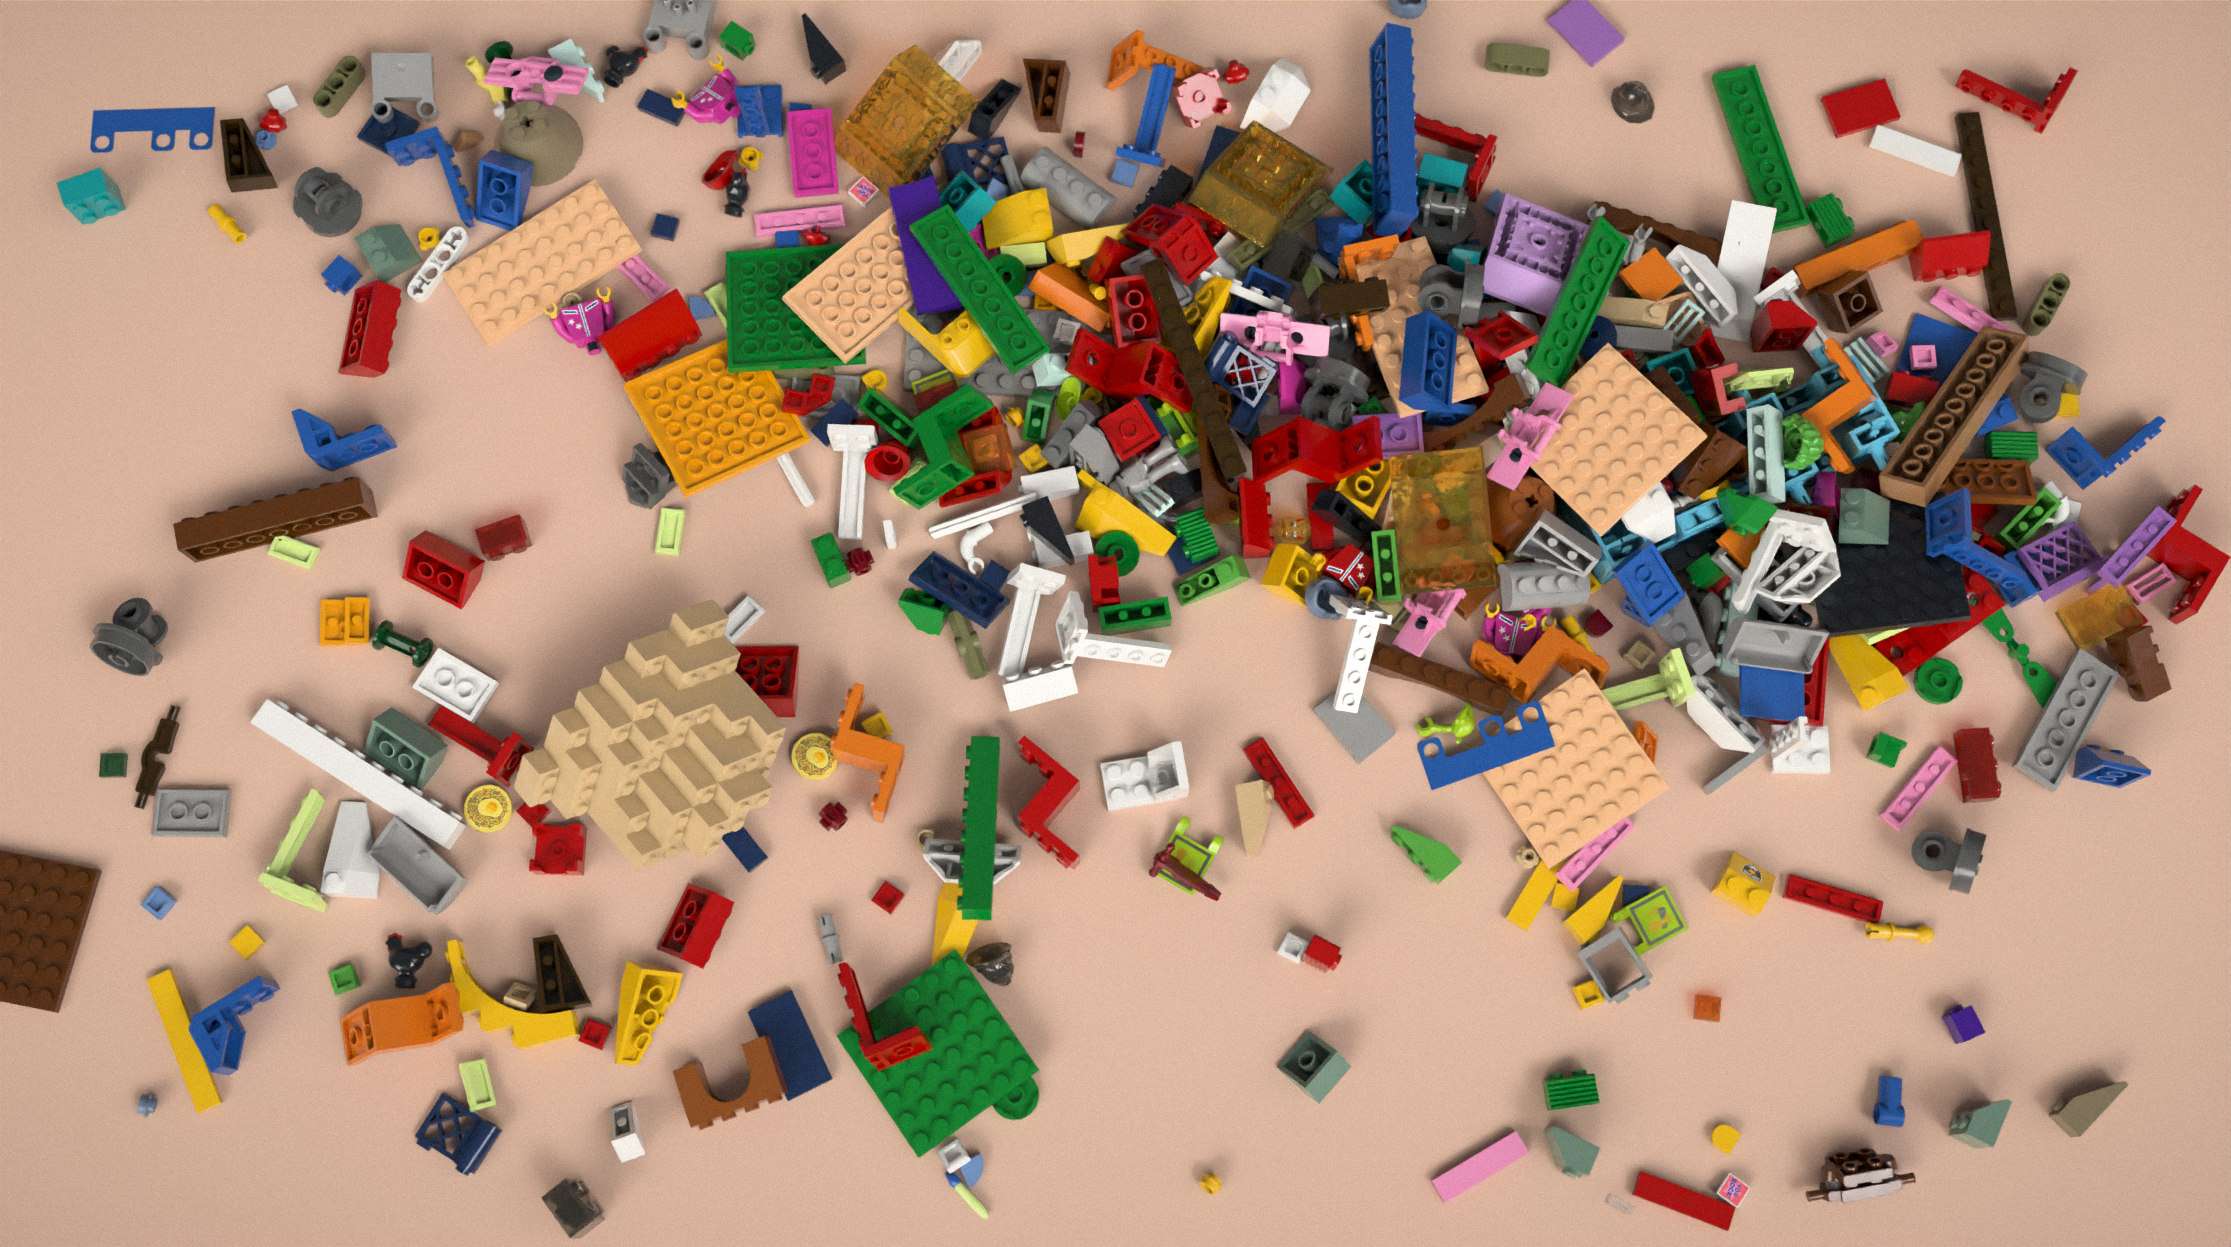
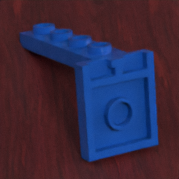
[1115,63,1177,168]
[735,85,783,138]
[385,126,476,228]
[1315,217,1363,272]
[2045,416,2166,490]
[1925,487,2028,589]

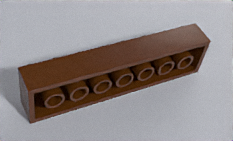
[173,477,378,563]

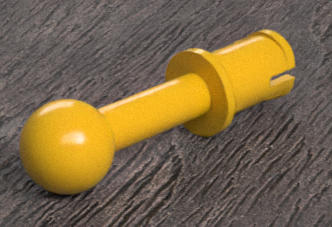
[1865,922,1934,944]

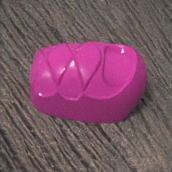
[1811,471,1841,519]

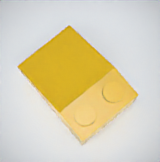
[982,188,1053,250]

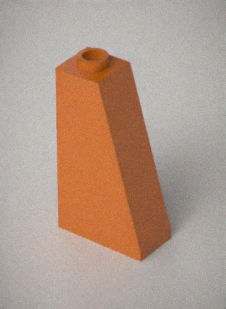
[1028,262,1111,332]

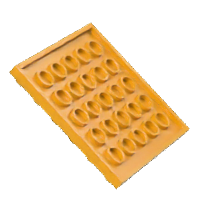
[623,339,810,499]

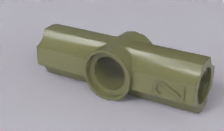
[947,610,990,680]

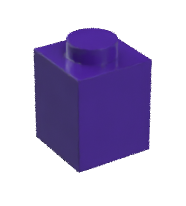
[1942,1004,1986,1044]

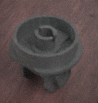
[293,167,362,237]
[1409,182,1476,254]
[1418,259,1485,329]
[1291,314,1357,368]
[2019,351,2088,424]
[1301,357,1370,431]
[90,598,168,676]
[1911,828,1987,895]

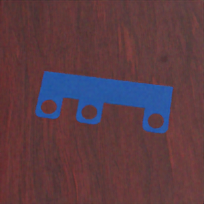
[90,107,215,153]
[1417,701,1555,790]

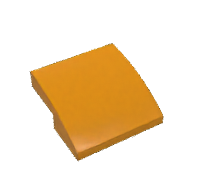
[320,597,370,647]

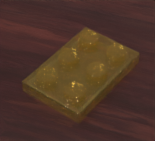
[2055,584,2144,651]

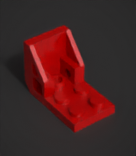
[1121,203,1219,286]

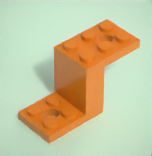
[1802,337,1878,474]
[1469,625,1610,704]
[830,682,905,823]
[340,982,464,1066]

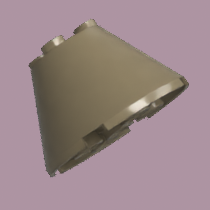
[494,100,583,186]

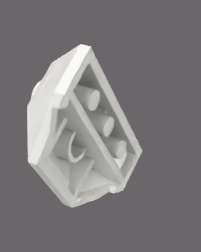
[921,39,982,118]
[1240,58,1311,139]
[1665,245,1738,328]
[1621,482,1676,543]
[1754,545,1841,605]
[1687,674,1766,753]
[923,838,1022,886]

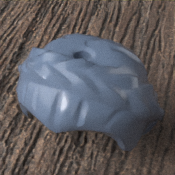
[1388,0,1427,19]
[1305,576,1349,620]

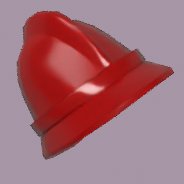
[864,439,911,482]

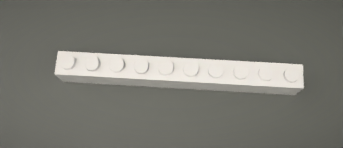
[250,699,466,850]

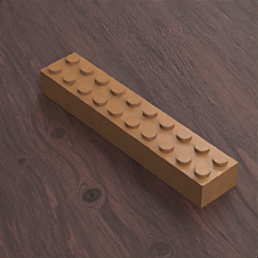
[1879,325,2029,507]

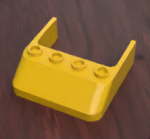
[898,307,996,378]

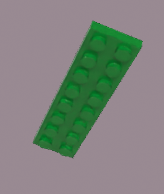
[1711,65,1810,234]
[909,204,1051,375]
[1524,215,1630,388]

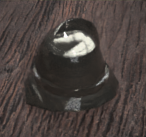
[1611,80,1655,124]
[965,942,1014,986]

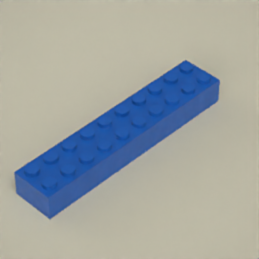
[1369,23,1419,239]

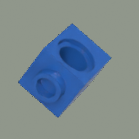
[321,255,363,296]

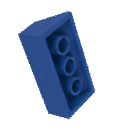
[1399,310,1458,413]

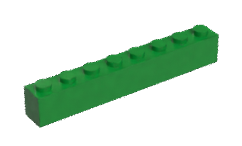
[957,736,1000,920]

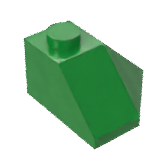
[1716,487,1778,537]
[898,587,950,636]

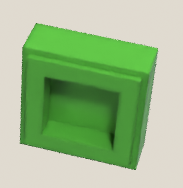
[328,963,361,995]

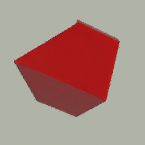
[1688,323,1725,368]

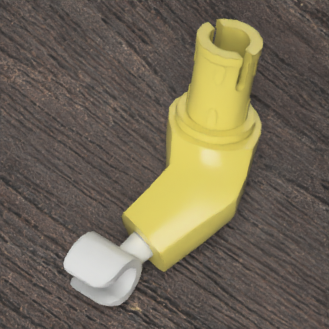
[465,56,509,120]

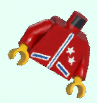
[1309,541,1377,604]

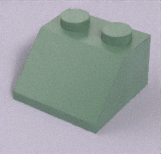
[354,225,423,283]
[1839,488,1890,544]
[1276,1030,1351,1103]
[1949,1099,2012,1149]
[1543,1126,1600,1179]

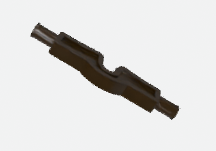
[134,705,181,810]

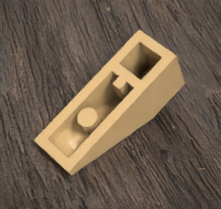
[1597,296,1669,329]
[1235,780,1274,858]

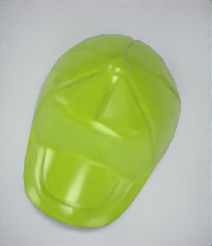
[1056,377,1087,422]

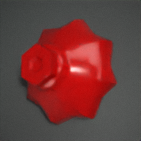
[1222,60,1250,84]
[259,108,287,133]
[802,225,831,246]

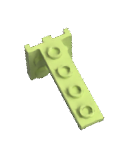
[1601,648,1696,712]
[258,789,328,913]

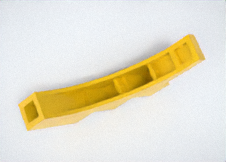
[445,939,581,1051]

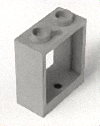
[1577,926,1653,1004]

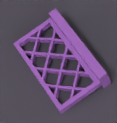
[2085,506,2177,596]
[2016,521,2110,602]

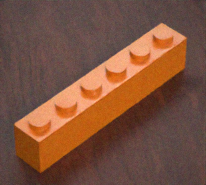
[1792,219,1925,299]

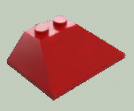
[939,406,1012,508]

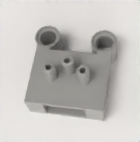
[643,0,717,60]
[370,53,439,123]

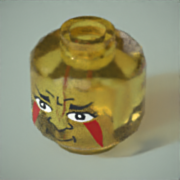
[1277,515,1311,545]

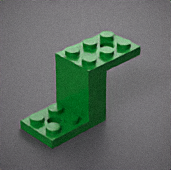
[893,383,994,510]

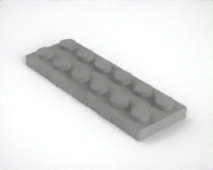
[2012,648,2119,792]

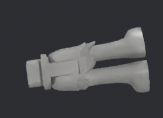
[1108,433,1190,497]

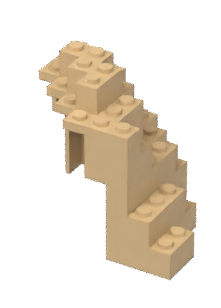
[514,599,786,871]

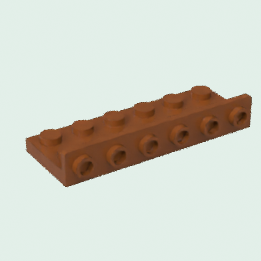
[1889,456,2037,505]

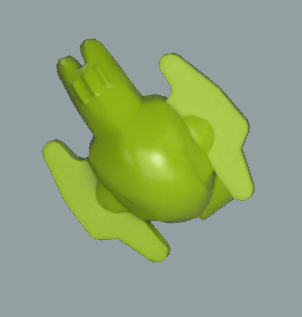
[1416,702,1475,744]

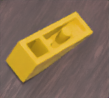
[1562,875,1623,945]

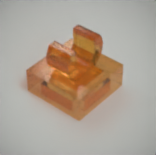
[1693,994,1721,1023]

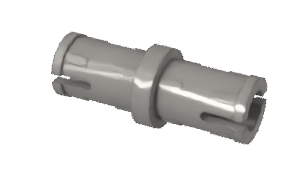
[817,914,844,965]

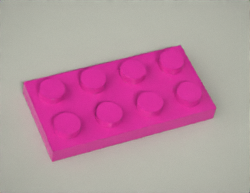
[787,108,839,198]

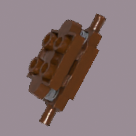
[1806,1148,1916,1203]

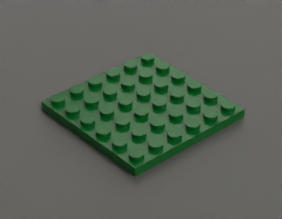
[726,244,867,373]
[837,949,1040,1158]

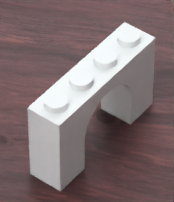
[1505,311,1545,406]
[1017,466,1094,569]

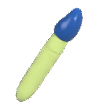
[945,1172,989,1218]

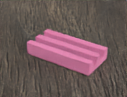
[2123,562,2177,606]

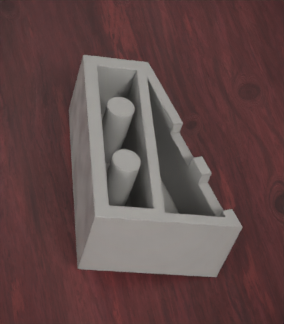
[1069,424,1122,488]
[1513,509,1603,578]
[1652,591,1717,678]

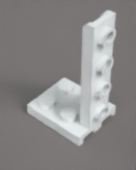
[1200,269,1298,353]
[1754,270,1828,369]
[827,424,880,540]
[1732,509,1835,614]
[997,563,1066,677]
[1055,591,1172,667]
[1329,595,1393,713]
[1769,716,1831,774]

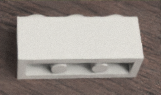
[1001,660,1078,712]

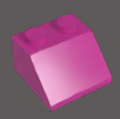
[1276,359,1310,415]

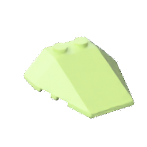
[1722,366,1794,398]

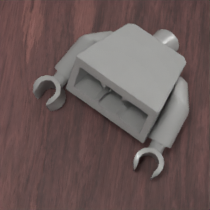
[1587,204,1653,267]

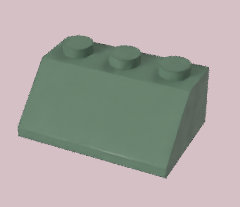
[363,707,448,791]

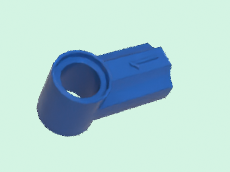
[1873,1076,1905,1127]

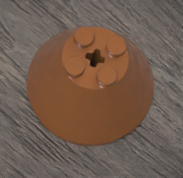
[1469,467,1558,553]

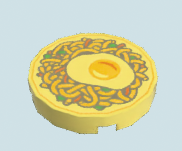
[792,733,838,780]
[464,785,513,833]

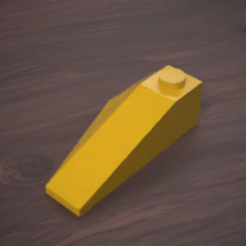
[1045,223,1130,268]
[1156,276,1232,360]
[1075,482,1177,557]
[1829,634,1910,711]
[931,882,981,967]
[614,961,683,1066]

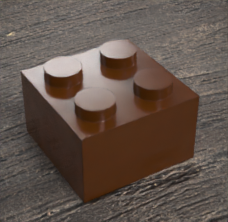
[1816,270,1883,334]

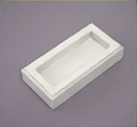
[724,595,765,644]

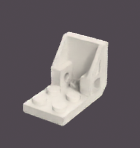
[1100,741,1189,811]

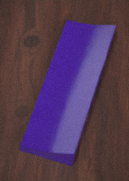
[888,175,962,316]

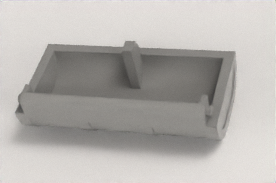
[1020,147,1117,230]
[1710,546,1798,623]
[1497,562,1590,612]
[1722,617,1829,674]
[367,816,467,915]

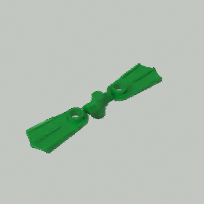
[1970,598,2057,709]

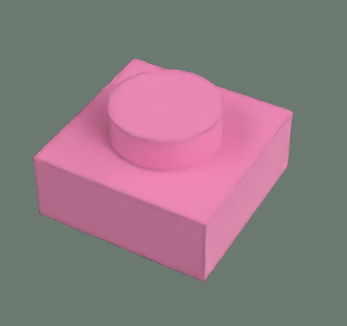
[1866,330,1899,358]
[1909,345,1937,370]

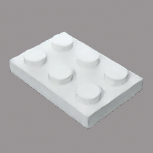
[412,648,499,723]

